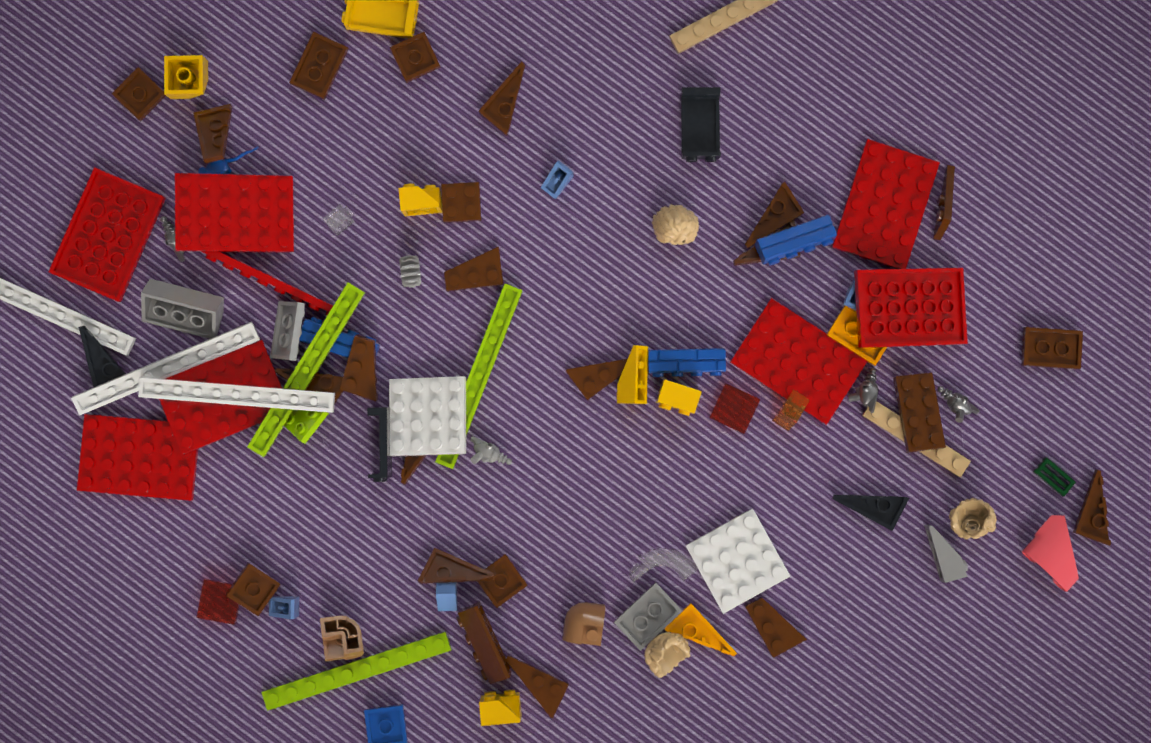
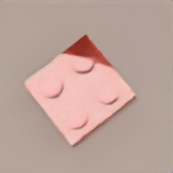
[709,383,760,434]
[196,579,240,625]

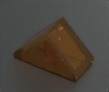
[772,390,809,431]

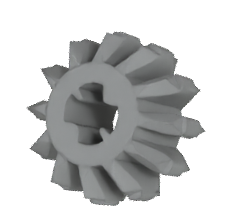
[399,255,421,288]

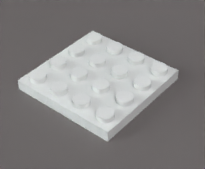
[389,376,466,456]
[685,509,790,614]

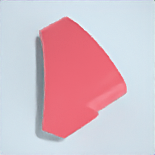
[1022,515,1079,592]

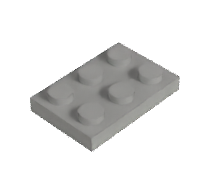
[270,301,305,361]
[614,582,682,651]

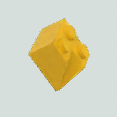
[164,55,208,99]
[398,184,443,217]
[655,379,702,416]
[479,690,522,726]

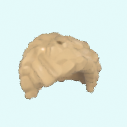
[652,204,699,245]
[949,498,997,539]
[644,632,690,678]

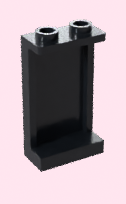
[681,87,721,162]
[367,407,392,482]

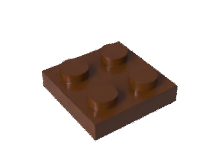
[390,32,441,83]
[112,67,166,122]
[441,182,482,223]
[477,554,528,608]
[225,562,281,616]

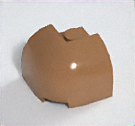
[562,602,605,646]
[320,616,364,662]

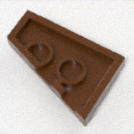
[193,104,232,164]
[444,246,504,292]
[340,334,378,401]
[745,597,807,658]

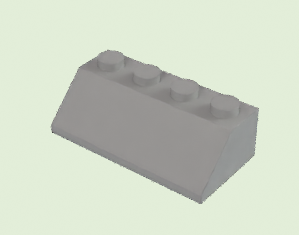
[141,279,224,339]

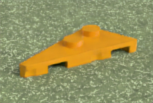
[664,603,737,656]

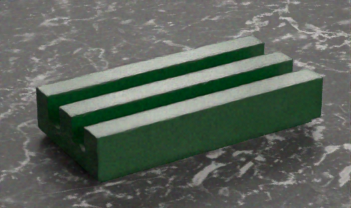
[1033,457,1076,497]

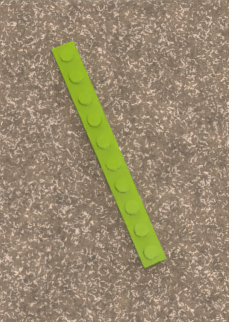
[247,282,365,457]
[435,284,523,469]
[261,631,452,711]

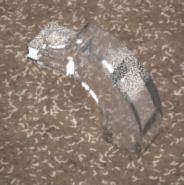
[628,548,698,582]

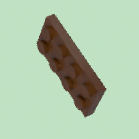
[893,372,946,453]

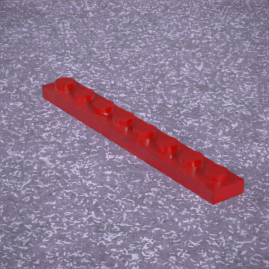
[201,251,333,315]

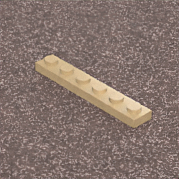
[669,0,778,54]
[862,401,971,477]

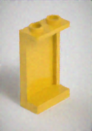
[342,0,419,39]

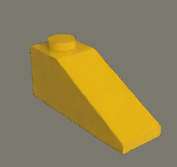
[616,345,648,404]

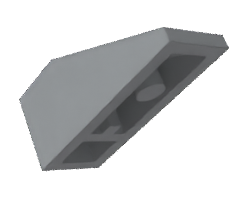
[924,525,968,583]

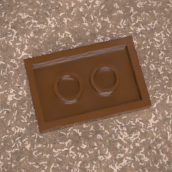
[289,32,349,100]
[1021,327,1083,369]

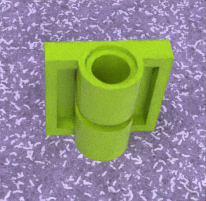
[284,410,329,444]

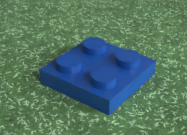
[364,704,408,743]

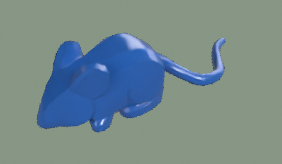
[198,146,259,174]

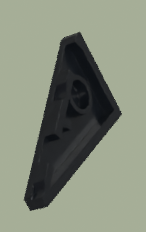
[79,325,126,387]
[832,495,910,531]

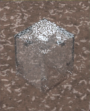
[323,204,355,236]

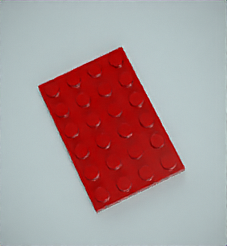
[831,139,940,269]
[49,167,166,302]
[175,173,294,253]
[854,268,968,348]
[729,298,868,425]
[159,340,283,455]
[77,414,198,501]

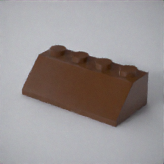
[456,601,512,684]

